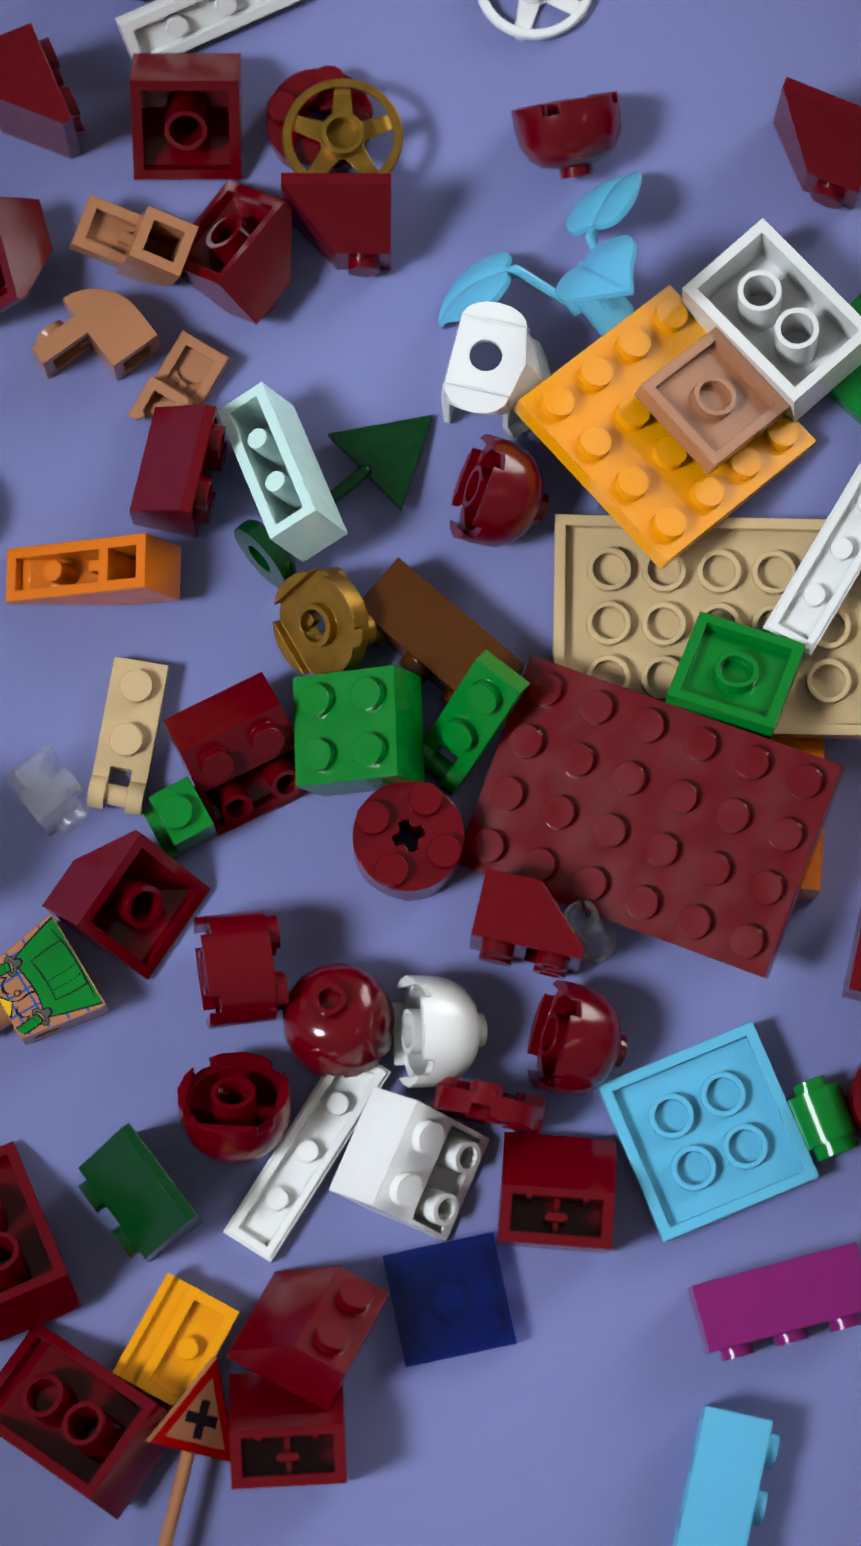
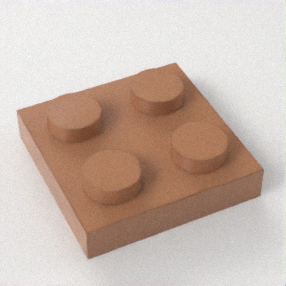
[634,327,790,475]

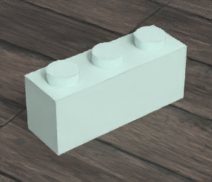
[218,381,348,562]

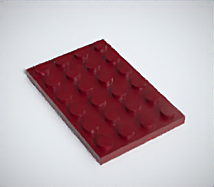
[459,655,845,979]

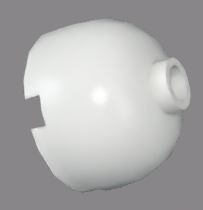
[391,975,487,1088]

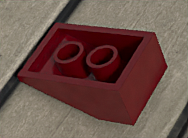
[0,1141,82,1342]
[0,1324,169,1520]

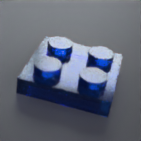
[383,1232,517,1368]

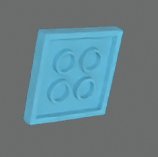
[597,1021,819,1243]

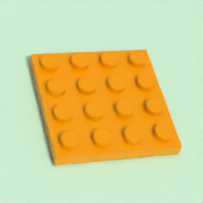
[513,285,816,570]

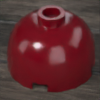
[511,91,621,179]
[450,434,549,547]
[282,963,395,1078]
[527,980,628,1095]
[177,1052,291,1164]

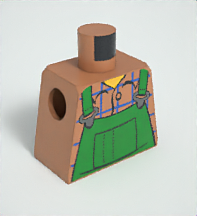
[0,914,110,1045]

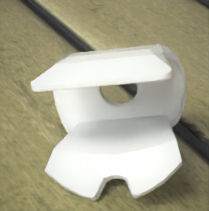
[441,301,551,439]

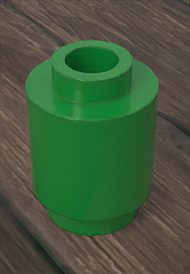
[787,1075,860,1163]

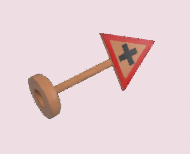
[146,1357,230,1546]

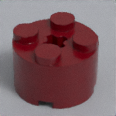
[353,781,465,901]
[194,909,289,1029]

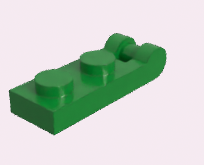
[423,650,530,796]

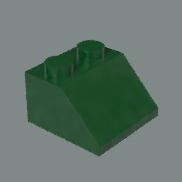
[78,1123,203,1262]

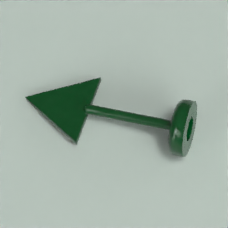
[234,415,433,588]

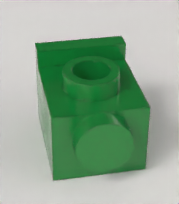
[142,776,217,859]

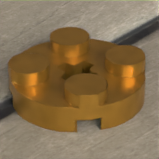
[273,567,377,675]

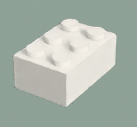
[682,218,861,423]

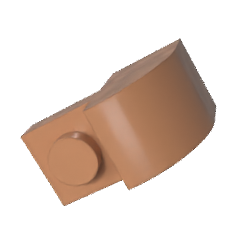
[69,194,199,286]
[31,288,161,381]

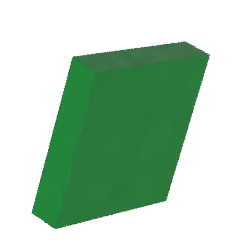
[665,611,806,740]

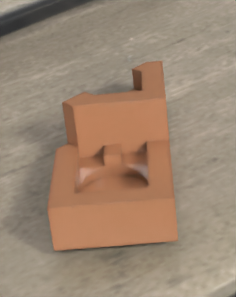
[128,330,232,420]

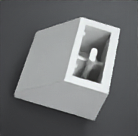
[329,1086,490,1242]

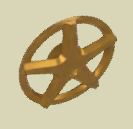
[282,78,403,174]

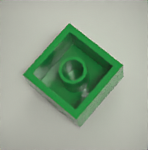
[293,665,425,796]

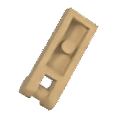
[86,656,170,816]

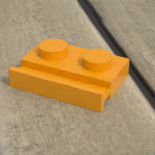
[112,1272,240,1406]

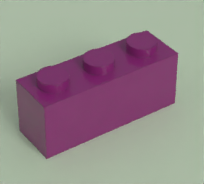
[688,1242,861,1362]

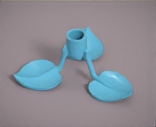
[438,170,642,336]

